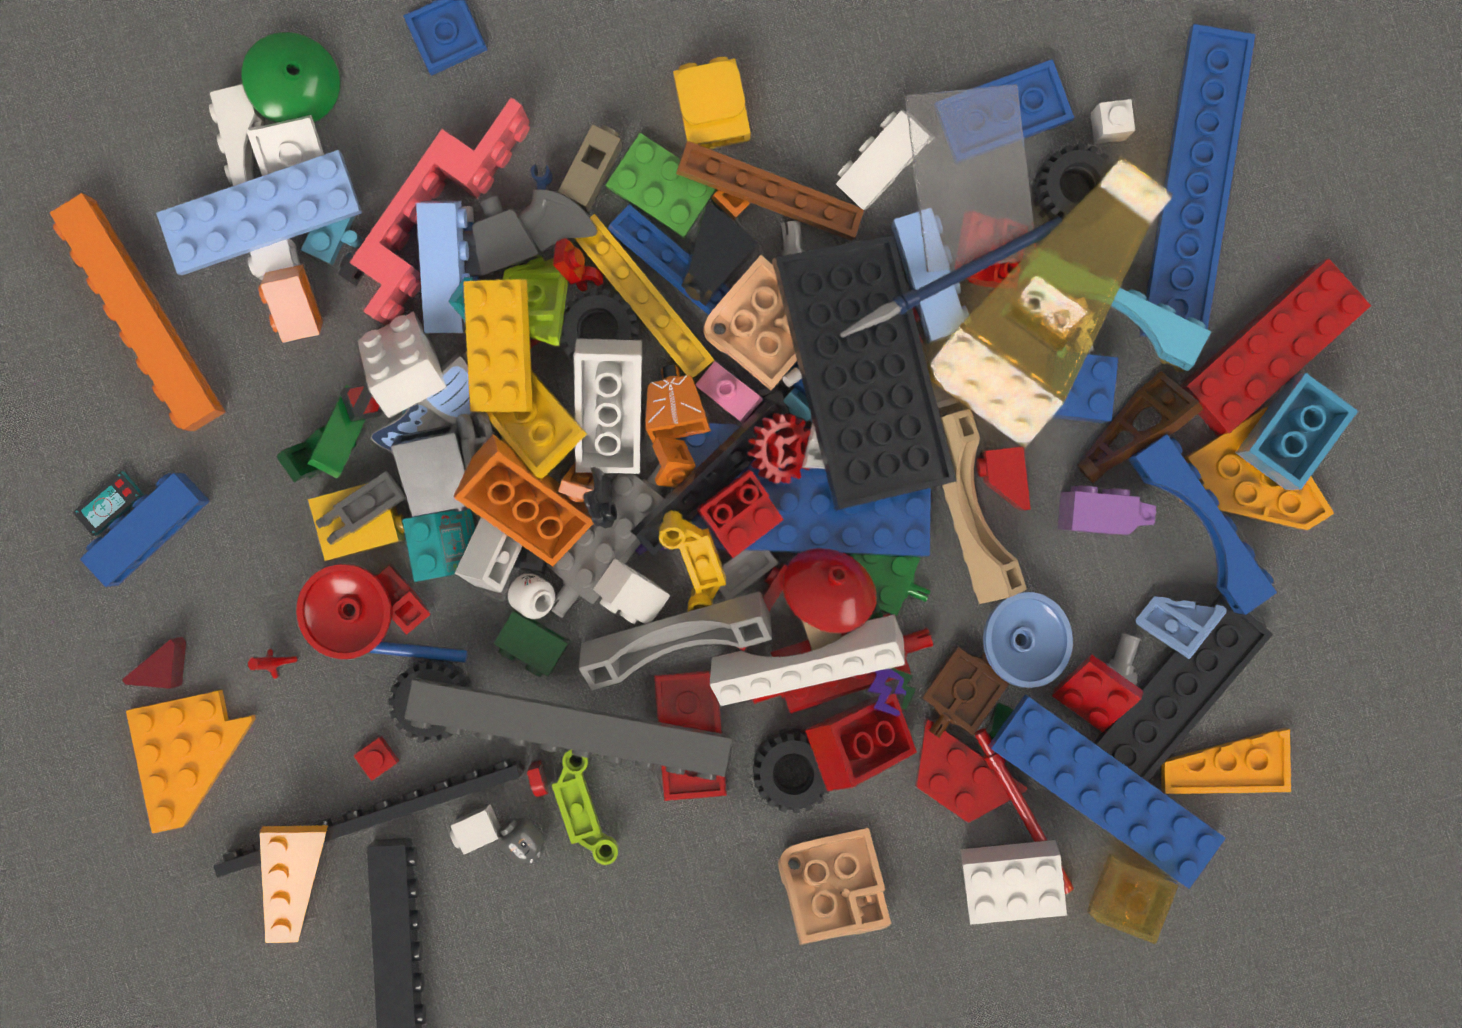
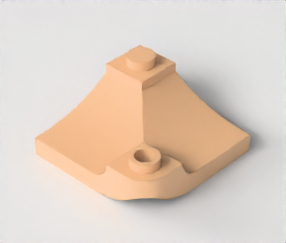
[703,255,797,390]
[778,828,891,945]

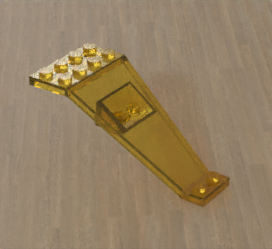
[927,156,1173,448]

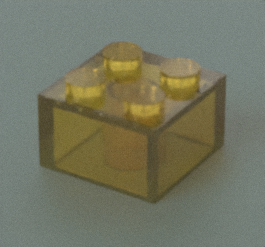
[1087,853,1179,945]

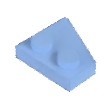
[1135,596,1226,659]

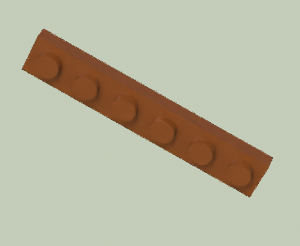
[676,141,864,241]

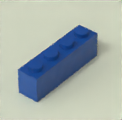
[80,473,210,587]

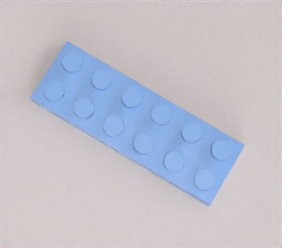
[156,150,362,276]

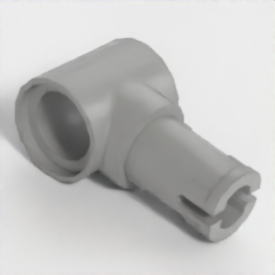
[1105,634,1140,685]

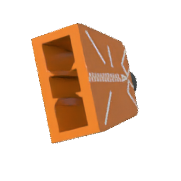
[645,365,711,443]

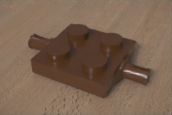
[920,646,1009,738]

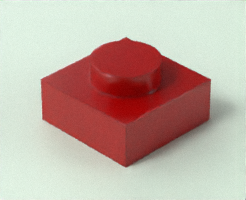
[354,736,399,781]

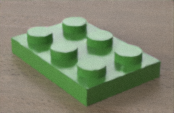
[606,133,717,239]

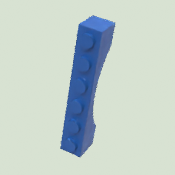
[1128,434,1277,615]

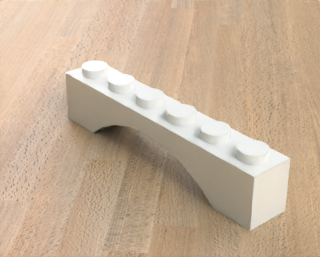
[209,84,301,280]
[710,615,905,706]

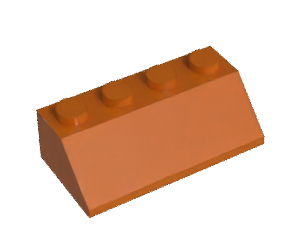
[454,435,594,567]

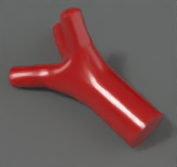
[248,649,298,679]

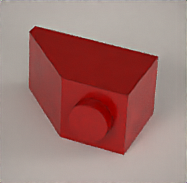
[976,447,1031,510]

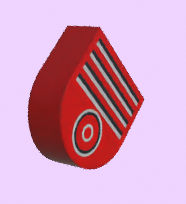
[527,760,549,797]

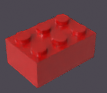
[805,693,917,791]

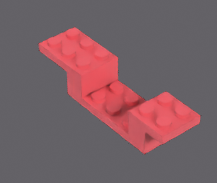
[350,98,530,325]

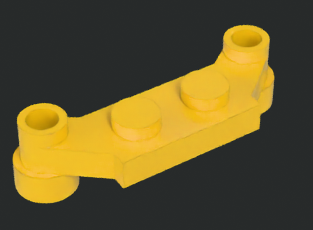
[659,511,726,612]

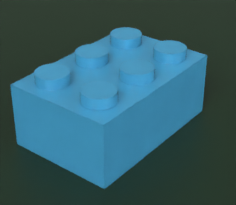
[1236,373,1358,490]

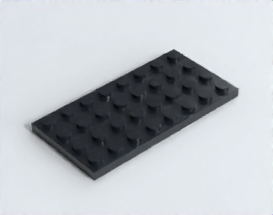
[772,235,957,511]

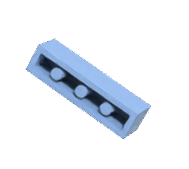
[416,201,470,333]
[891,208,970,344]

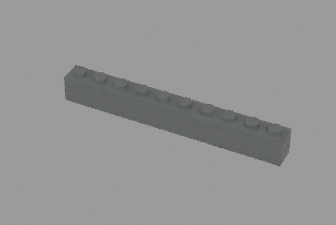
[404,677,732,780]

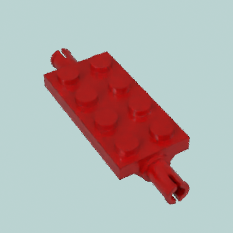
[752,613,933,714]

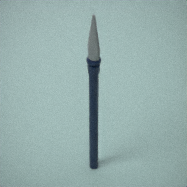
[840,217,1065,337]

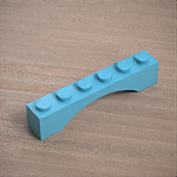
[1017,247,1211,371]

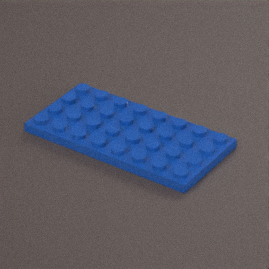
[680,423,931,557]

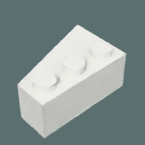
[836,110,935,210]

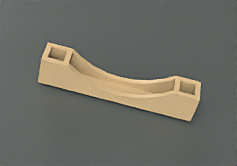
[940,408,1027,604]

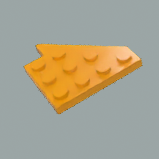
[1178,407,1334,530]
[126,690,256,834]

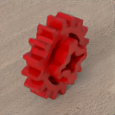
[748,413,811,484]

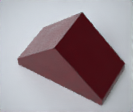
[122,637,186,689]

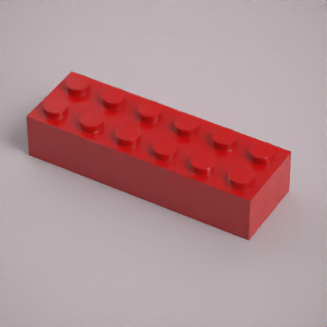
[1180,259,1371,436]

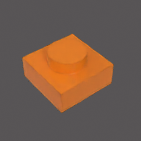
[711,190,751,220]

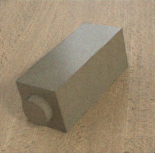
[558,124,623,213]

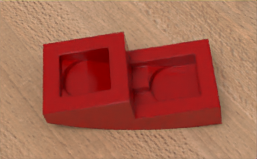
[376,563,431,635]

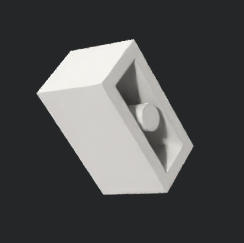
[455,517,522,593]
[593,558,671,624]

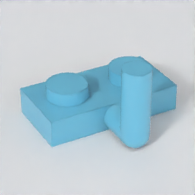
[301,216,363,265]

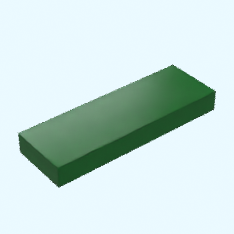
[308,384,366,478]

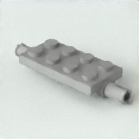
[547,463,665,618]

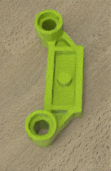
[552,749,619,865]

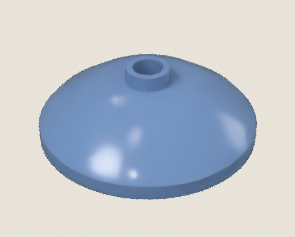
[983,592,1073,688]

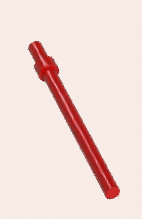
[974,728,1074,894]

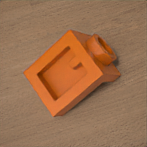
[652,436,696,488]

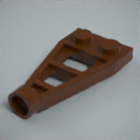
[1077,371,1203,484]

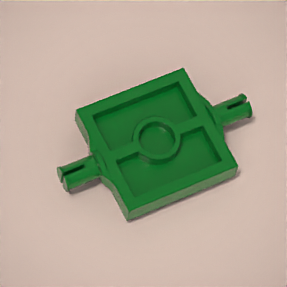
[849,554,931,616]

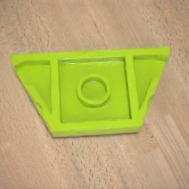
[503,256,568,346]

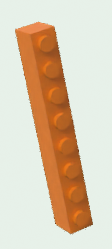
[50,193,225,432]

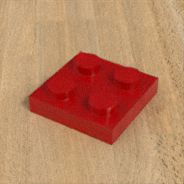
[1052,654,1144,732]

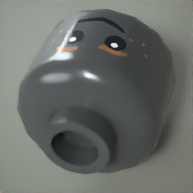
[497,817,545,865]

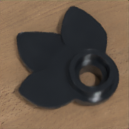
[583,467,617,528]

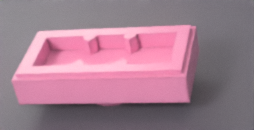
[695,361,763,424]

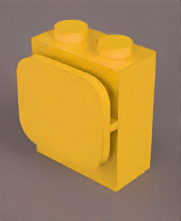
[673,56,751,149]

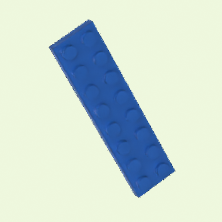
[988,694,1226,889]

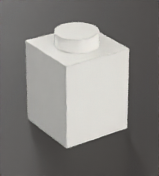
[1090,99,1135,144]
[450,804,501,855]

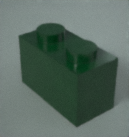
[493,610,571,677]

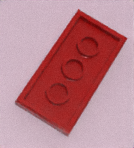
[654,670,727,801]

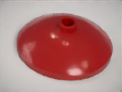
[783,548,877,633]
[296,564,392,659]

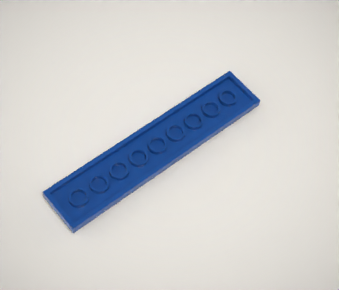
[1140,24,1256,337]

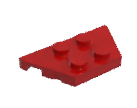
[915,718,1028,823]

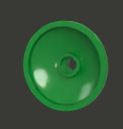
[241,32,340,123]

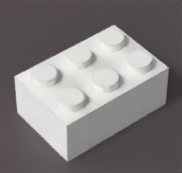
[357,311,446,418]
[960,840,1067,924]

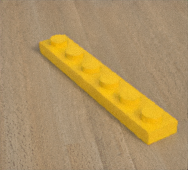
[574,214,715,378]

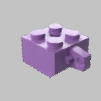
[1058,486,1156,535]

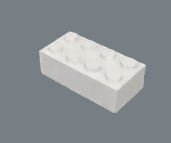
[575,339,642,474]

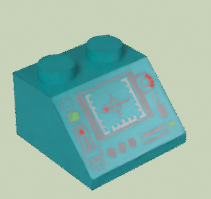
[402,509,476,582]

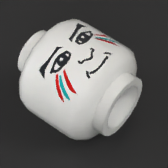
[508,573,555,619]

